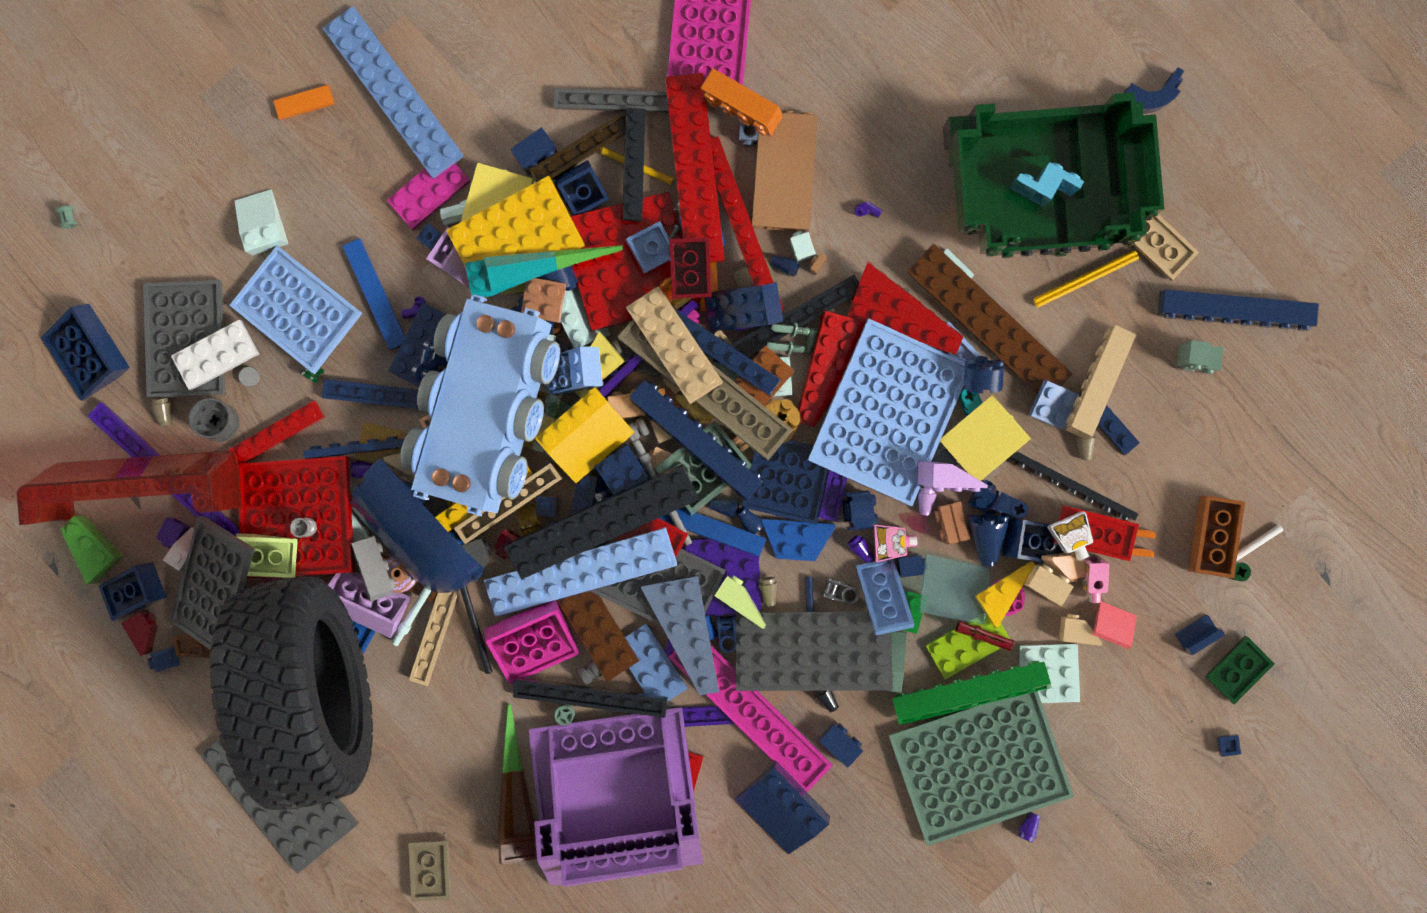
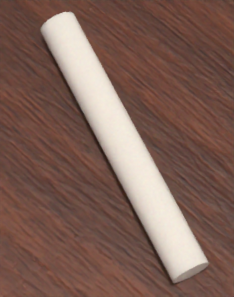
[1237,524,1283,561]

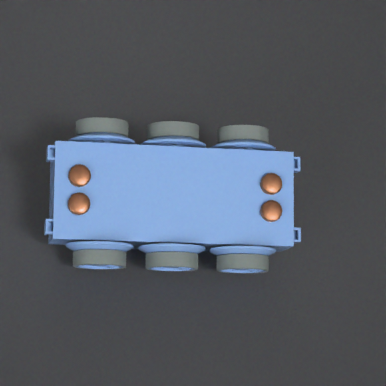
[401,295,560,516]

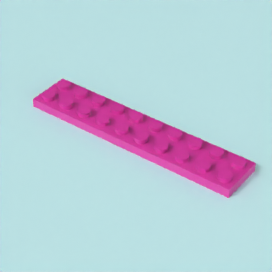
[668,645,833,792]

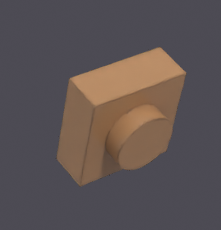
[809,253,828,275]

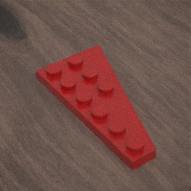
[848,261,963,355]
[798,311,866,427]

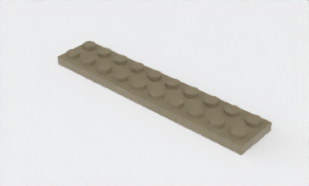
[618,319,793,461]

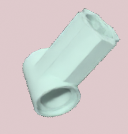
[440,200,467,226]

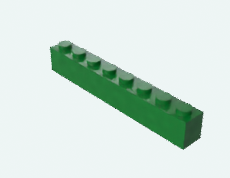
[892,661,1051,725]

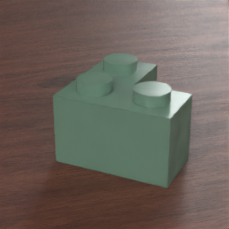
[1177,340,1224,375]

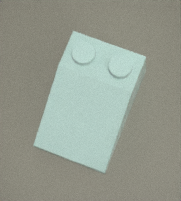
[235,190,288,255]

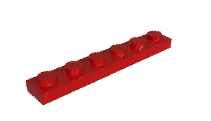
[215,400,325,474]

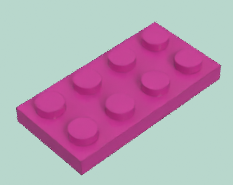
[387,164,471,230]

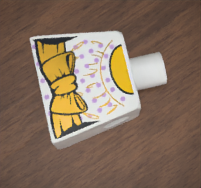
[1047,512,1093,561]

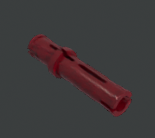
[955,620,1014,651]

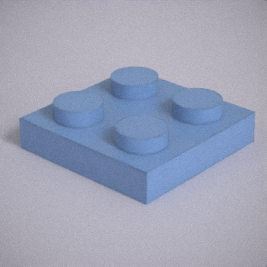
[626,221,670,274]
[1028,380,1079,429]

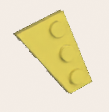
[575,332,625,398]

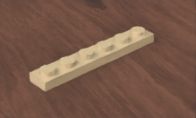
[409,589,460,686]

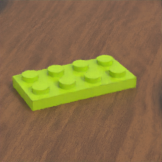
[925,612,1010,679]

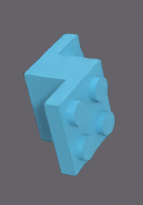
[1009,162,1084,207]

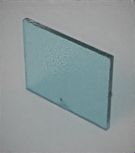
[919,555,990,625]

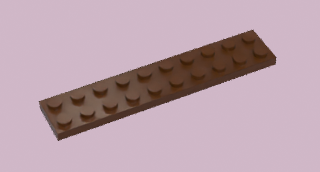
[907,243,1073,394]

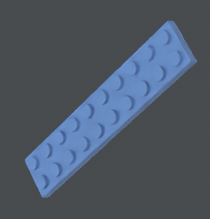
[323,6,464,179]

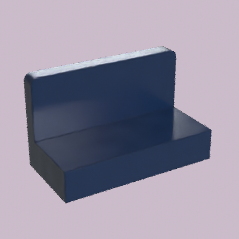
[1175,615,1225,655]

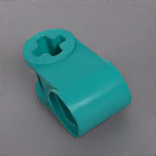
[958,388,983,417]

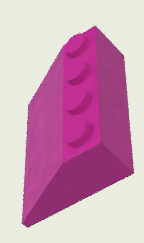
[484,600,580,685]

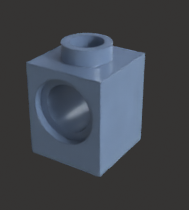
[739,122,759,147]

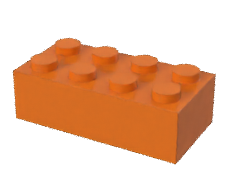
[701,68,783,136]

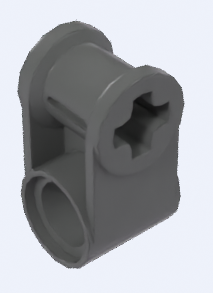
[821,577,859,604]

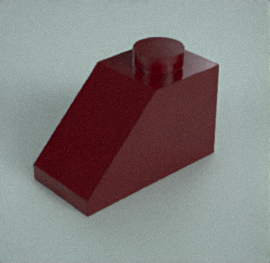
[493,529,520,560]
[121,610,158,656]

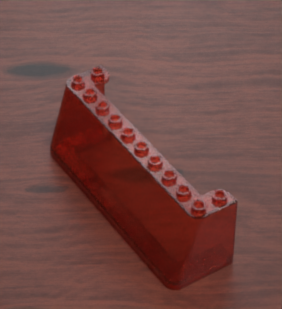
[17,451,242,525]

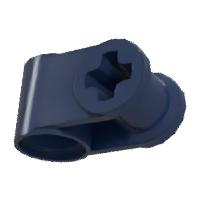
[989,490,1028,519]
[716,615,737,653]

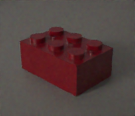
[669,237,712,299]

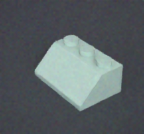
[560,287,611,348]

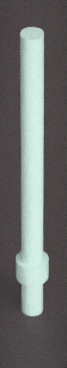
[391,588,431,646]

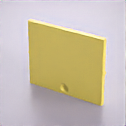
[460,163,533,223]
[940,395,1031,481]

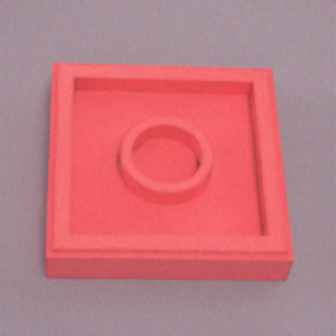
[1093,601,1137,649]

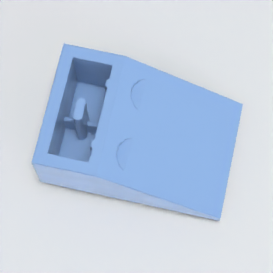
[547,347,603,395]

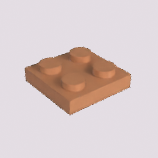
[521,278,566,323]

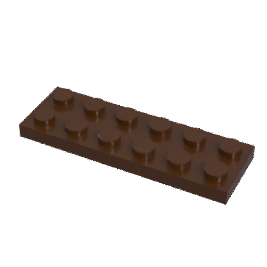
[557,591,640,682]

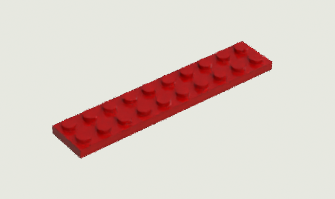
[665,73,725,263]

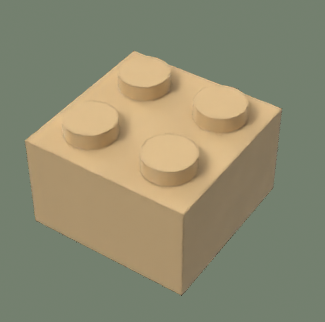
[1023,563,1074,607]

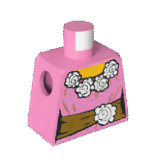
[872,525,917,562]
[1081,556,1109,603]

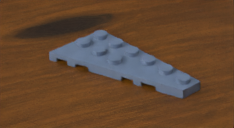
[641,576,719,695]

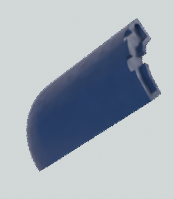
[349,458,485,593]

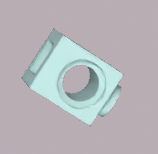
[789,231,816,262]

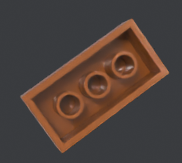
[734,346,795,407]
[1188,496,1245,579]

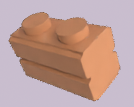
[934,501,970,544]

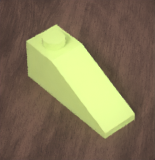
[714,576,766,629]

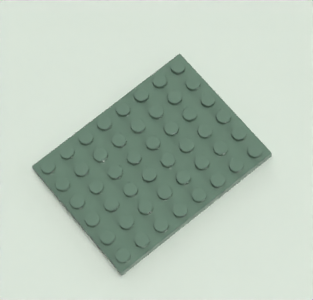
[888,692,1074,846]

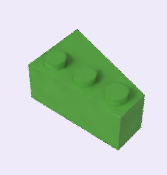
[60,516,124,585]

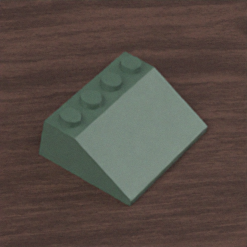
[655,421,752,516]

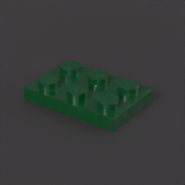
[1205,636,1275,705]

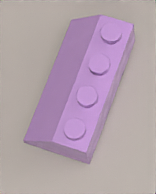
[328,572,411,638]

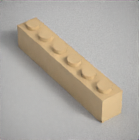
[1066,325,1136,440]
[454,462,562,544]

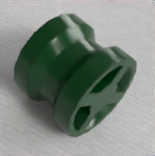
[300,367,325,383]
[1230,562,1251,582]

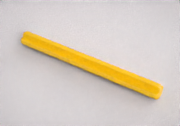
[1033,250,1139,307]

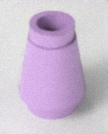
[918,487,937,515]

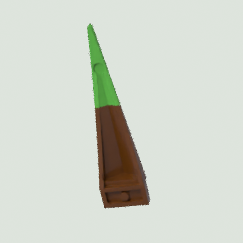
[497,703,537,865]

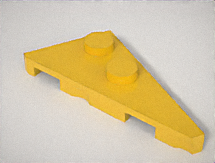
[975,561,1035,628]

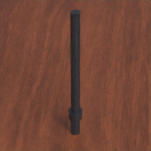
[460,586,493,674]

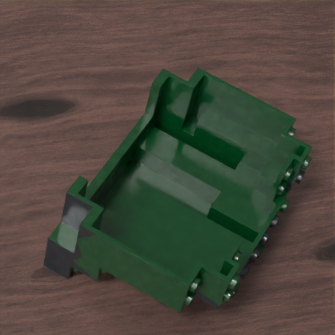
[943,92,1165,258]

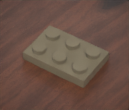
[408,839,451,902]

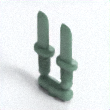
[767,323,818,355]

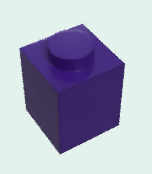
[156,517,190,548]

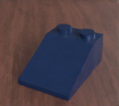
[1002,518,1063,562]
[99,562,167,621]

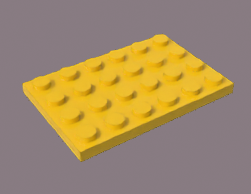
[446,176,585,298]

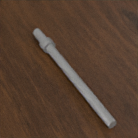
[633,440,692,546]

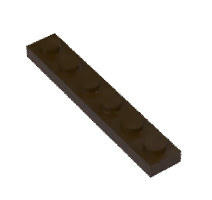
[529,111,625,182]

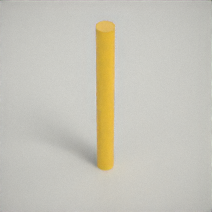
[601,147,674,185]

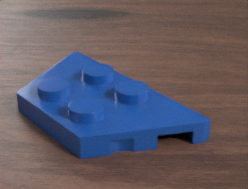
[762,519,836,561]

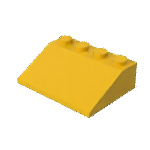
[535,387,635,483]

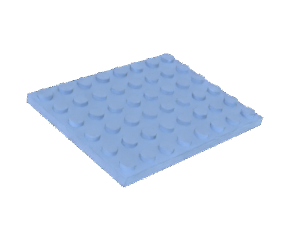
[807,319,965,506]

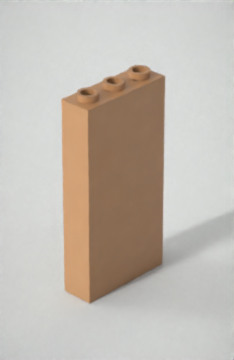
[752,111,818,233]

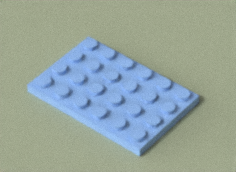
[230,246,362,374]

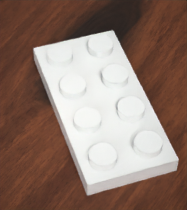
[171,320,259,390]

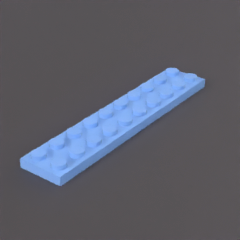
[484,527,677,617]

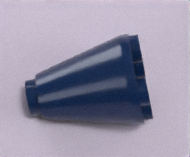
[969,511,1008,567]

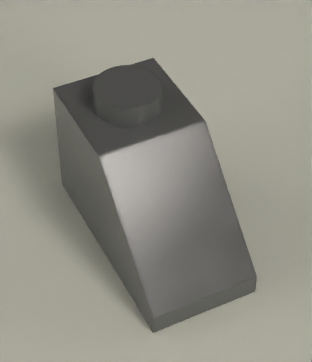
[462,538,492,582]

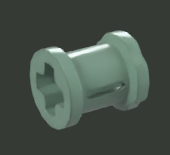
[55,206,78,229]

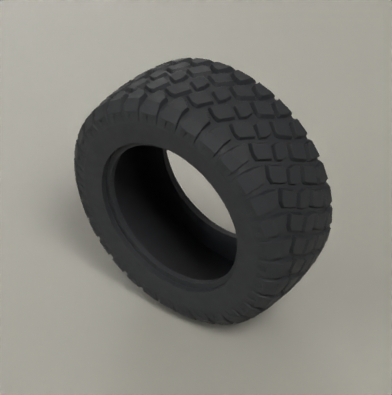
[210,577,373,810]

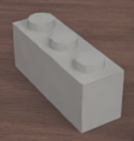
[352,536,395,602]

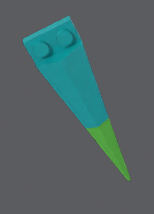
[465,246,623,297]

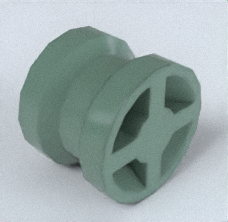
[554,704,575,725]

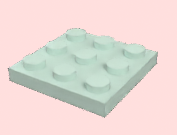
[1019,643,1080,703]

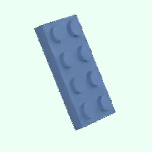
[856,559,914,635]
[625,623,688,702]

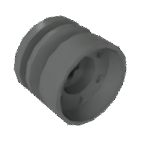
[189,398,240,442]

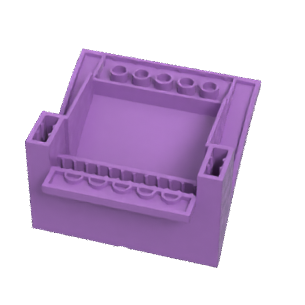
[529,707,703,887]

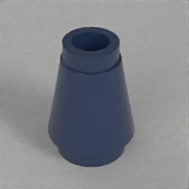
[770,255,800,277]
[710,499,739,518]
[736,506,763,534]

